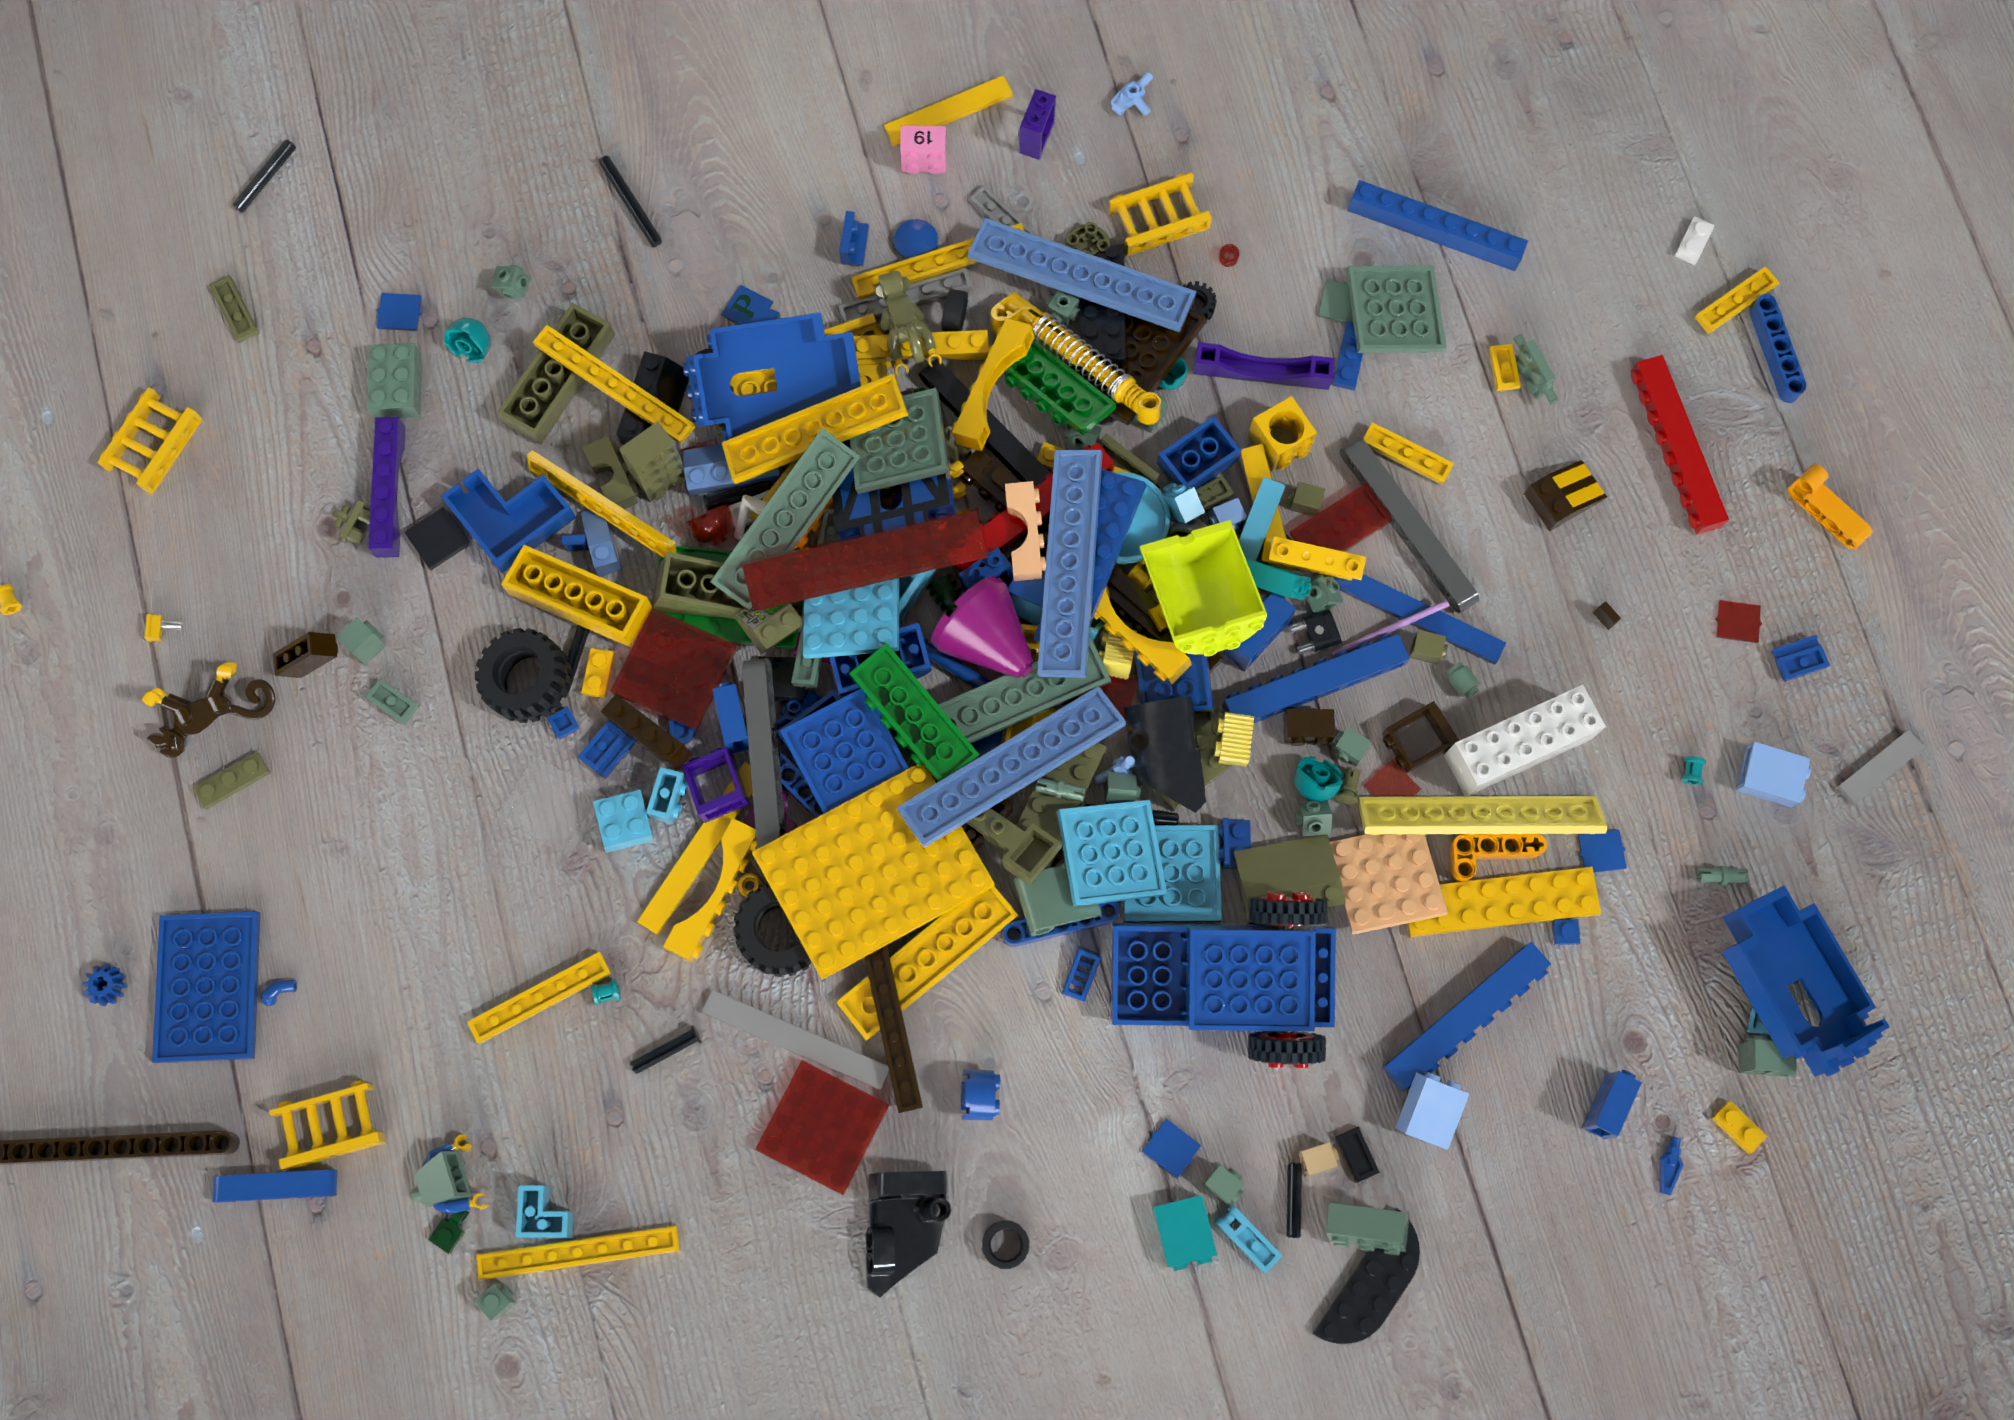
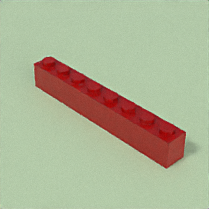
[1631,355,1729,535]
[950,442,1115,572]

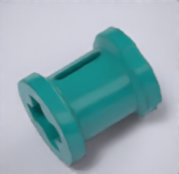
[1681,756,1706,785]
[591,979,621,1006]

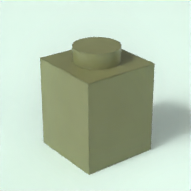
[1288,482,1325,517]
[1409,629,1448,665]

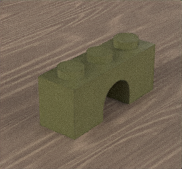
[582,436,639,509]

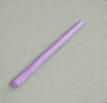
[1331,600,1449,658]

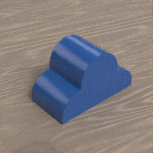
[830,623,932,696]

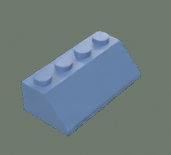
[683,444,781,496]

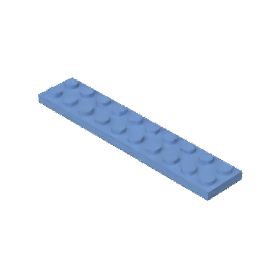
[968,218,1196,332]
[1037,450,1103,678]
[897,686,1126,848]

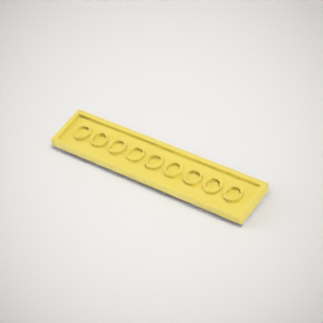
[1358,796,1607,835]

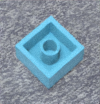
[593,790,653,853]

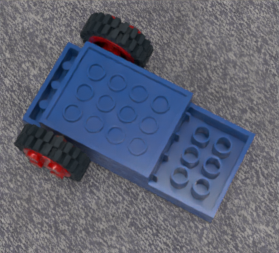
[1111,891,1336,1068]

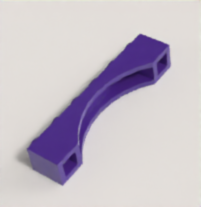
[1193,342,1335,390]
[368,417,406,558]

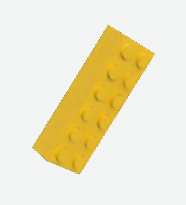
[501,545,653,648]

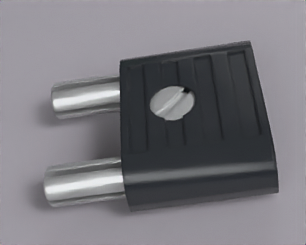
[1288,609,1342,654]

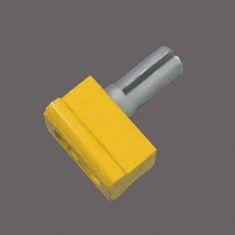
[144,614,183,642]

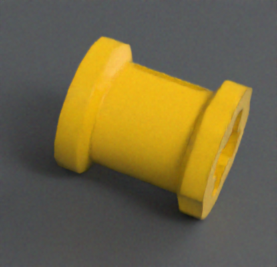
[1127,563,1153,592]
[0,584,22,615]

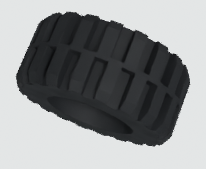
[475,628,572,723]
[733,883,812,977]

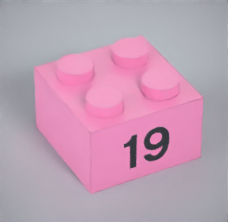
[900,126,947,174]

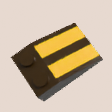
[1524,460,1607,532]

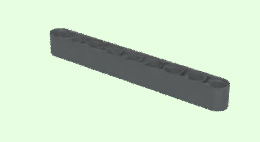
[1340,437,1480,614]
[742,658,786,874]

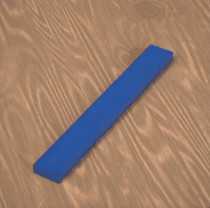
[1329,574,1507,665]

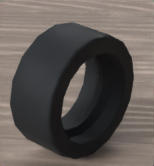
[942,289,968,332]
[982,1221,1029,1269]

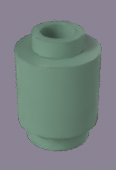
[1446,662,1480,698]

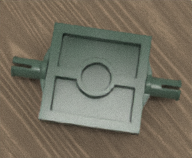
[1513,334,1559,405]

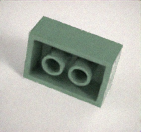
[367,343,422,419]
[1326,1202,1409,1255]

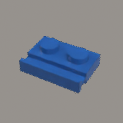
[1771,635,1830,682]
[577,720,636,779]

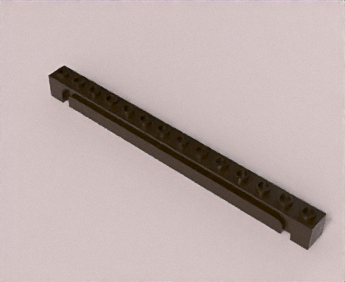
[960,450,1221,674]

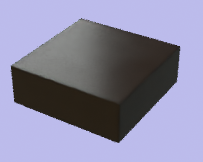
[1593,602,1621,630]

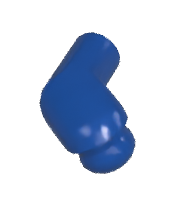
[261,980,297,1006]

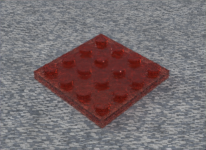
[610,608,738,731]
[755,1060,890,1196]

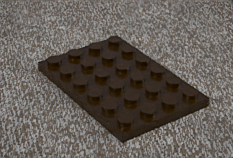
[1067,310,1206,426]

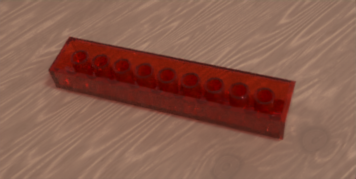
[742,507,989,611]

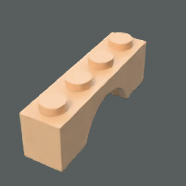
[1005,481,1046,581]

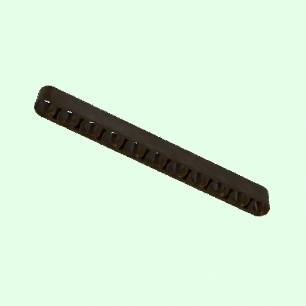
[0,1131,240,1165]

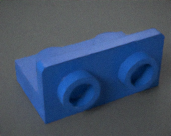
[839,211,869,266]
[1217,818,1251,869]

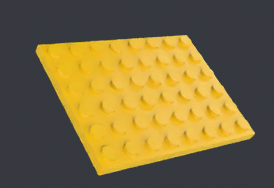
[752,764,995,980]

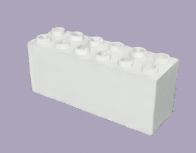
[1444,685,1606,796]

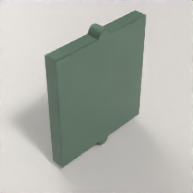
[1318,280,1353,323]

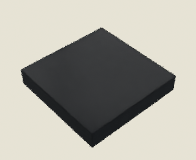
[404,507,470,570]
[759,656,804,702]

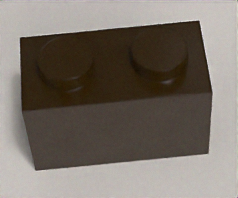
[1284,709,1335,746]

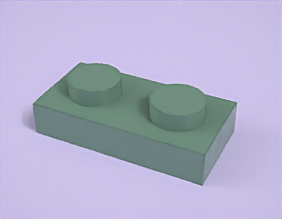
[365,679,419,725]

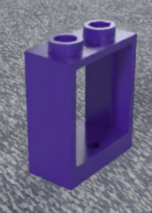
[1019,89,1056,160]
[682,747,750,823]

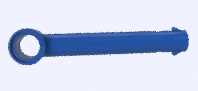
[924,639,991,688]

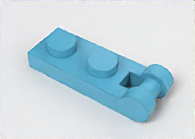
[1215,1204,1283,1274]

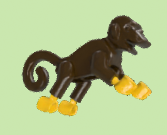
[141,662,276,758]

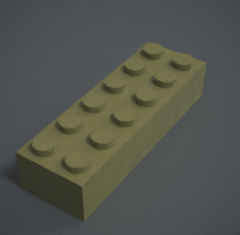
[497,303,615,445]
[1002,743,1107,869]

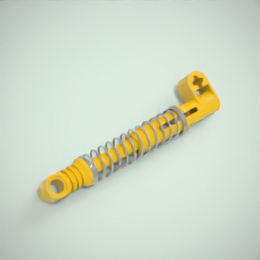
[990,292,1161,425]

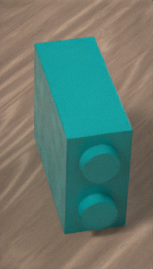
[1152,1195,1217,1271]

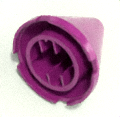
[931,576,1034,678]

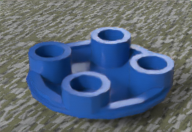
[894,219,938,259]

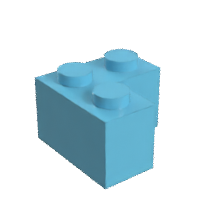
[516,1185,574,1238]

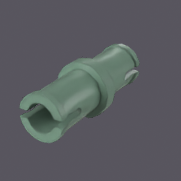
[1036,777,1086,802]
[1696,866,1749,885]

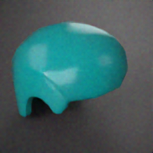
[1158,357,1188,390]

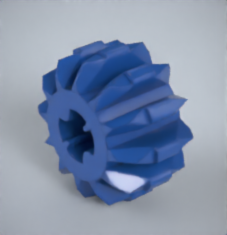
[81,964,128,1006]

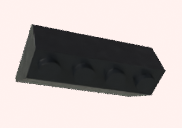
[616,351,689,445]

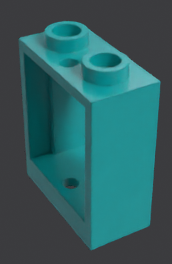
[1245,558,1311,600]

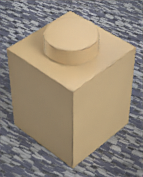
[1298,1142,1339,1176]

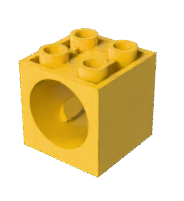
[1248,396,1317,472]

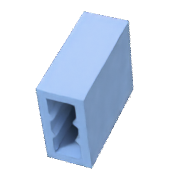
[1736,742,1811,808]
[1395,1072,1469,1150]

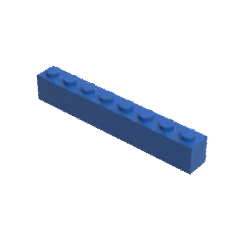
[1347,180,1528,271]
[1223,634,1410,723]
[1382,942,1551,1091]

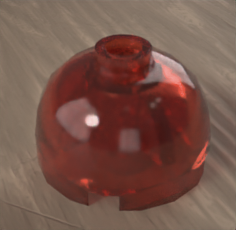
[686,504,733,546]

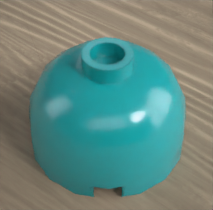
[443,318,491,363]
[1294,756,1343,802]

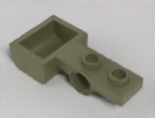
[966,808,1062,884]

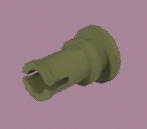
[1334,767,1361,805]

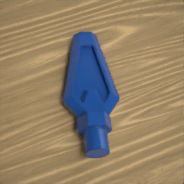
[1659,1136,1684,1196]

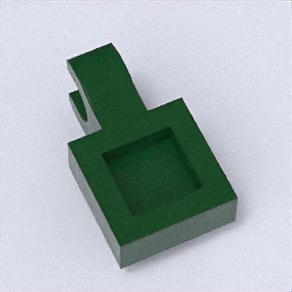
[428,1211,470,1254]

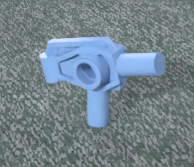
[1111,72,1153,116]
[1094,756,1136,785]

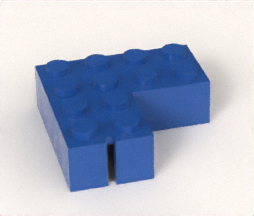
[441,468,576,573]

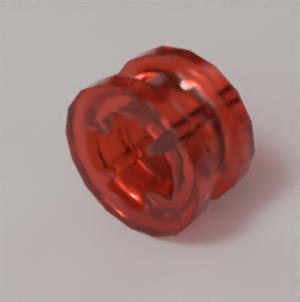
[1218,244,1240,267]

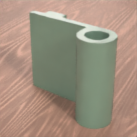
[1014,863,1102,936]

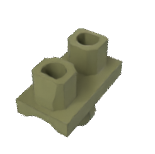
[332,500,370,544]

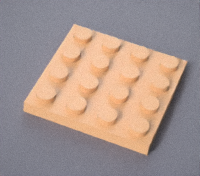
[1330,834,1448,935]

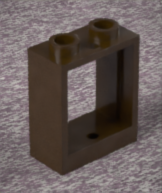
[1382,701,1459,773]

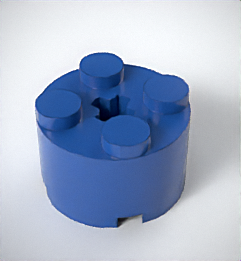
[961,1069,1000,1120]

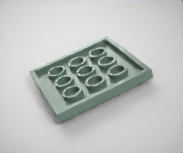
[1346,266,1446,353]
[850,388,949,494]

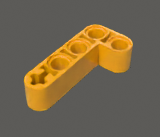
[1788,464,1872,550]
[1449,834,1547,882]

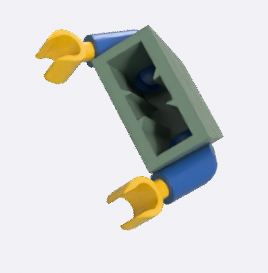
[411,1134,489,1214]

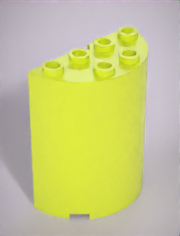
[1139,520,1267,657]

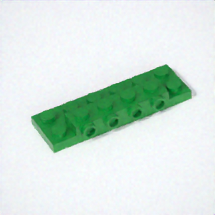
[1004,339,1116,435]
[849,643,980,782]

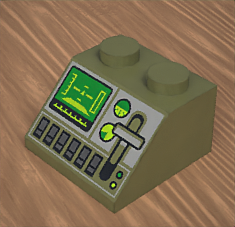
[734,590,804,655]

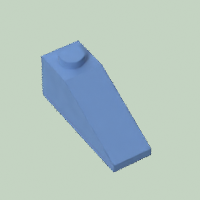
[581,510,622,577]

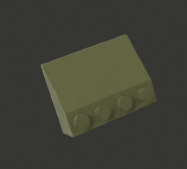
[1233,834,1346,923]

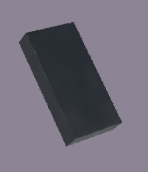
[1335,1126,1380,1183]

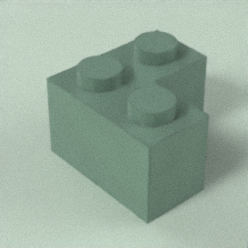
[1739,1036,1796,1077]

